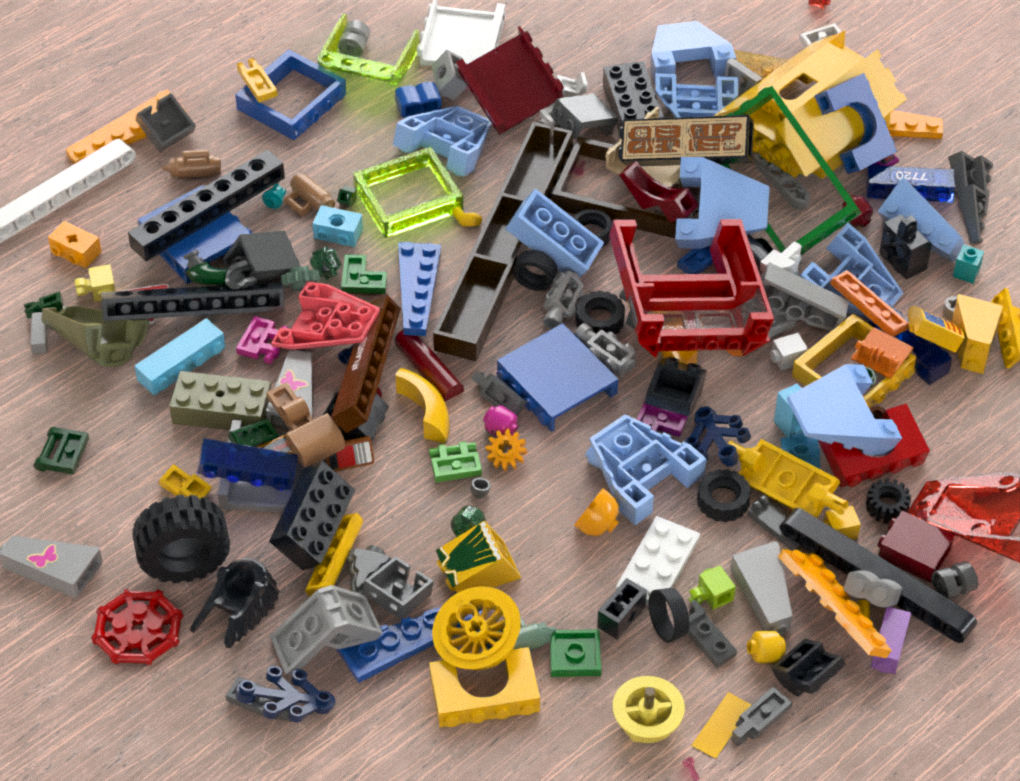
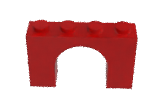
[818,403,930,488]

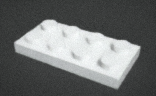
[616,516,700,605]

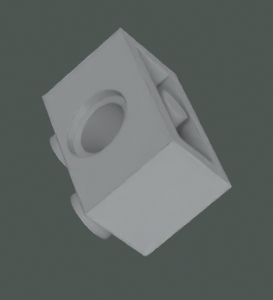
[431,49,468,100]

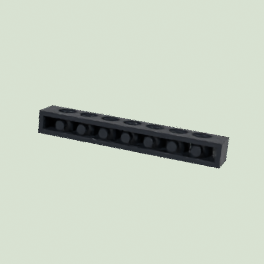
[128,150,285,261]
[101,282,285,321]

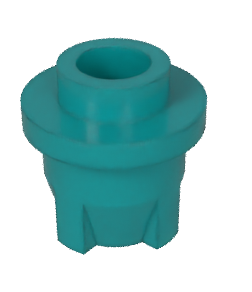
[262,183,287,209]

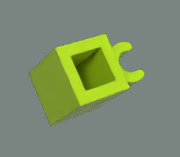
[688,565,736,610]

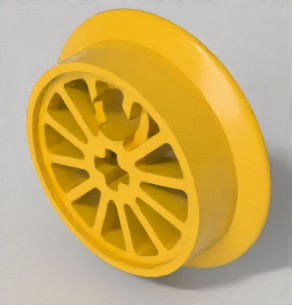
[432,586,521,670]

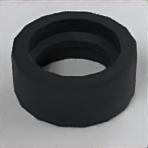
[573,209,612,248]
[513,250,557,291]

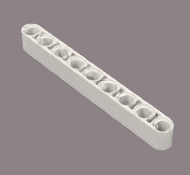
[0,139,136,243]

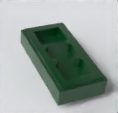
[227,419,279,455]

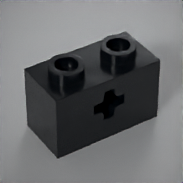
[597,578,647,640]

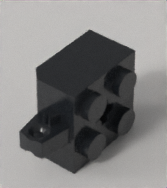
[879,214,932,280]

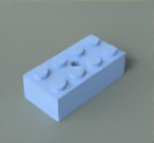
[506,189,604,277]

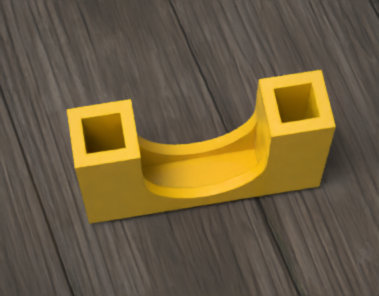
[429,647,540,727]

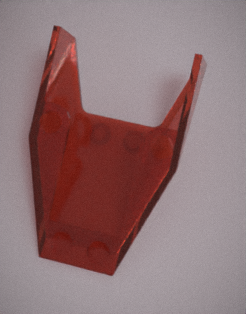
[907,472,1020,564]

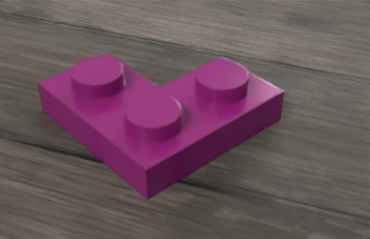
[636,401,688,437]

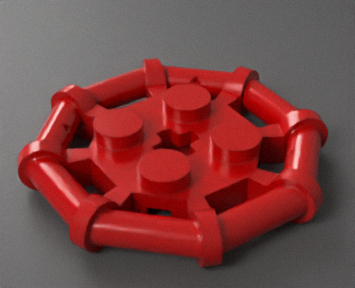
[91,589,184,666]

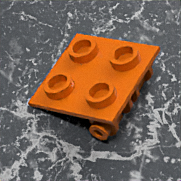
[850,327,914,379]

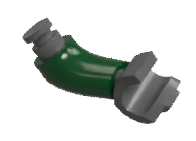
[183,250,258,290]

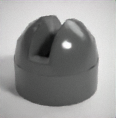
[471,478,490,499]

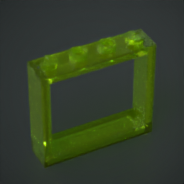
[353,147,464,238]

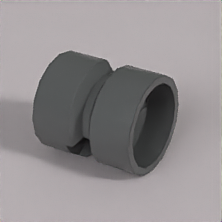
[932,560,979,600]

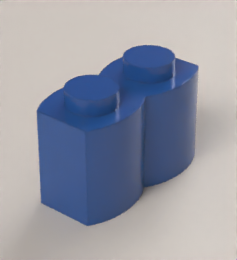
[395,82,442,118]

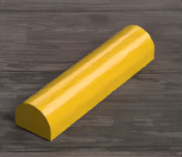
[305,513,363,597]

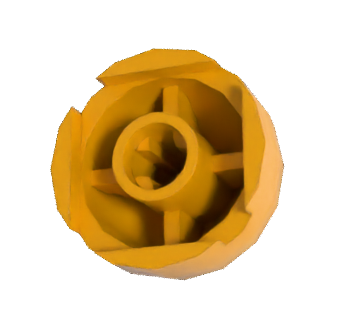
[574,488,619,536]

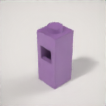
[871,607,911,674]

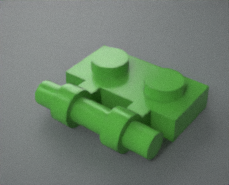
[429,441,482,482]

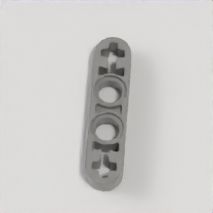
[754,152,810,210]

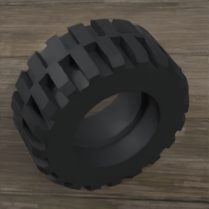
[132,495,230,583]

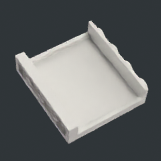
[416,0,505,66]

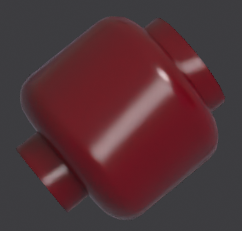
[842,195,874,227]

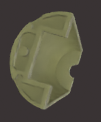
[41,305,149,367]

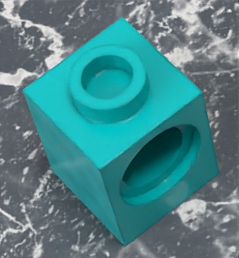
[952,244,984,284]

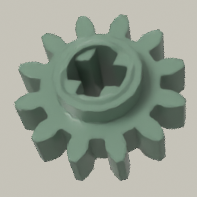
[281,266,320,291]

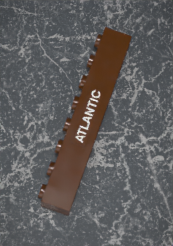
[331,293,401,433]

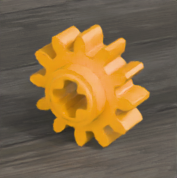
[485,429,528,472]

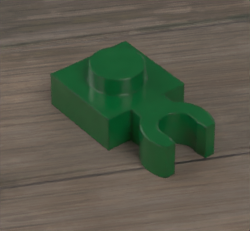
[24,291,64,318]

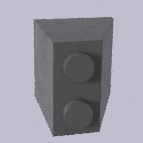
[223,231,301,283]

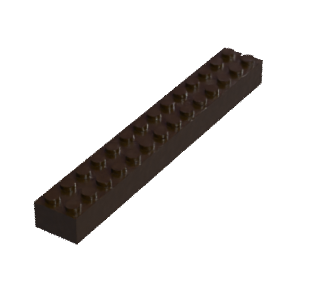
[433,122,573,361]

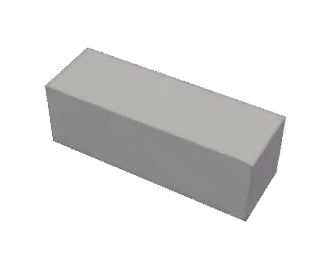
[31,312,48,354]

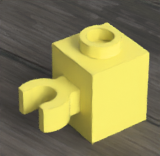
[75,264,115,302]

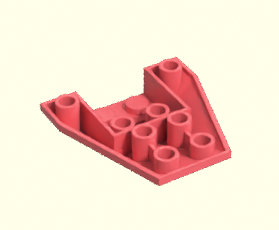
[271,281,380,350]

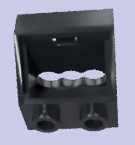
[645,357,707,416]
[323,391,389,441]

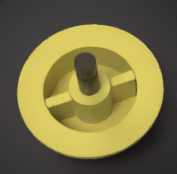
[613,676,685,744]

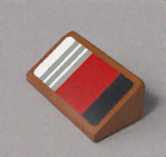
[325,436,374,472]

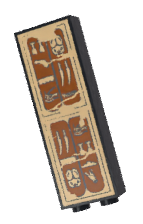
[618,115,754,167]

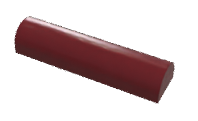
[395,329,464,401]

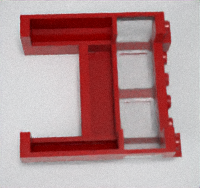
[609,219,774,358]

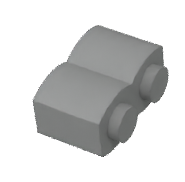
[843,570,902,607]

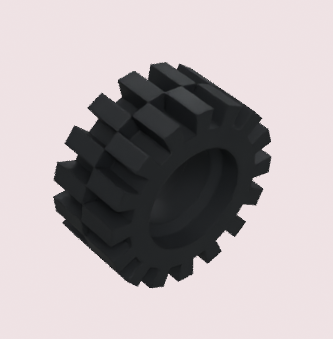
[866,478,911,524]

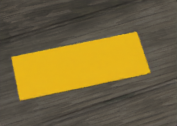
[691,692,752,759]

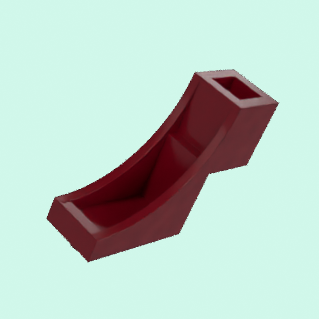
[619,161,699,222]

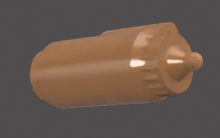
[162,149,221,178]
[284,173,335,217]

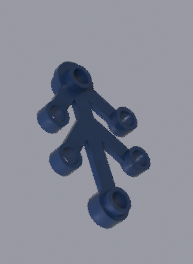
[685,406,751,467]
[235,666,336,723]

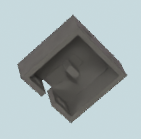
[135,93,196,153]
[362,556,434,620]

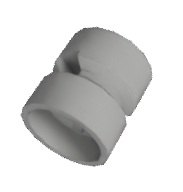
[338,20,370,59]

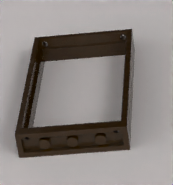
[549,136,699,239]

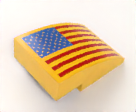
[908,306,965,353]

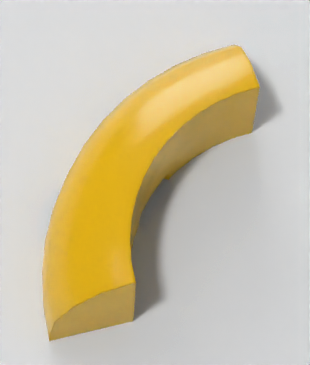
[395,368,450,444]

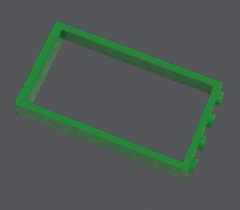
[720,86,862,255]

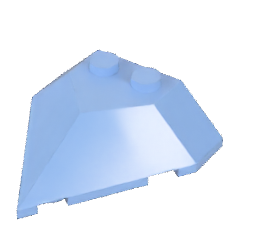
[655,73,739,118]

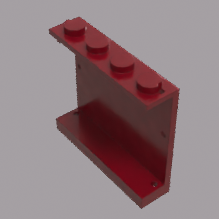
[456,26,564,135]

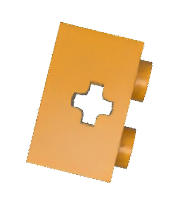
[48,221,102,269]

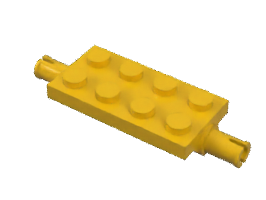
[728,439,849,518]

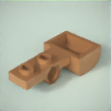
[266,382,345,468]

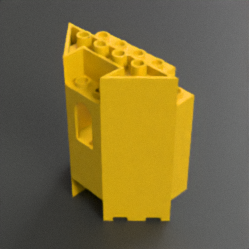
[713,30,907,179]

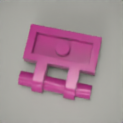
[236,316,289,364]

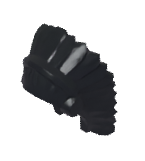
[189,558,280,648]

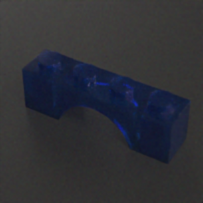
[868,304,952,385]

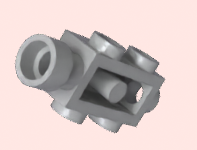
[543,270,584,329]
[574,323,636,377]

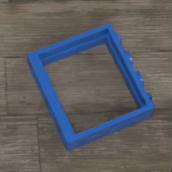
[235,49,347,140]

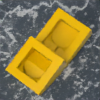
[158,464,212,499]

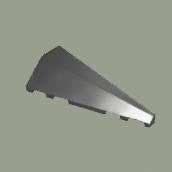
[948,151,993,244]

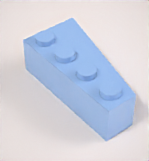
[878,177,965,263]

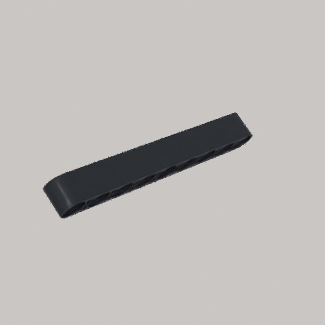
[779,508,977,643]

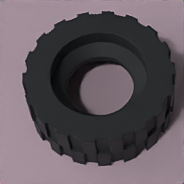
[575,291,625,334]
[697,469,751,522]

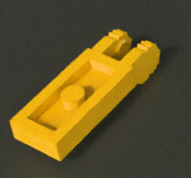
[236,58,278,103]

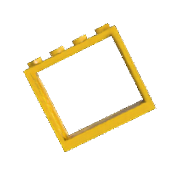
[792,314,916,409]

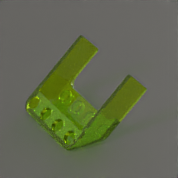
[317,13,420,84]

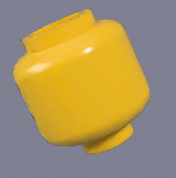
[746,631,786,663]

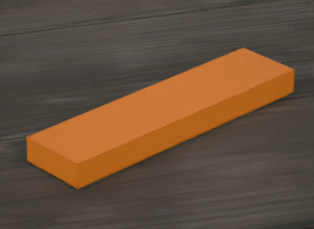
[830,270,909,337]

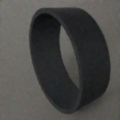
[649,588,690,643]

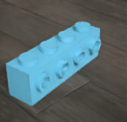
[135,318,226,395]

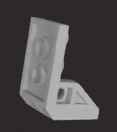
[270,585,383,676]

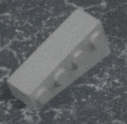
[746,262,849,331]

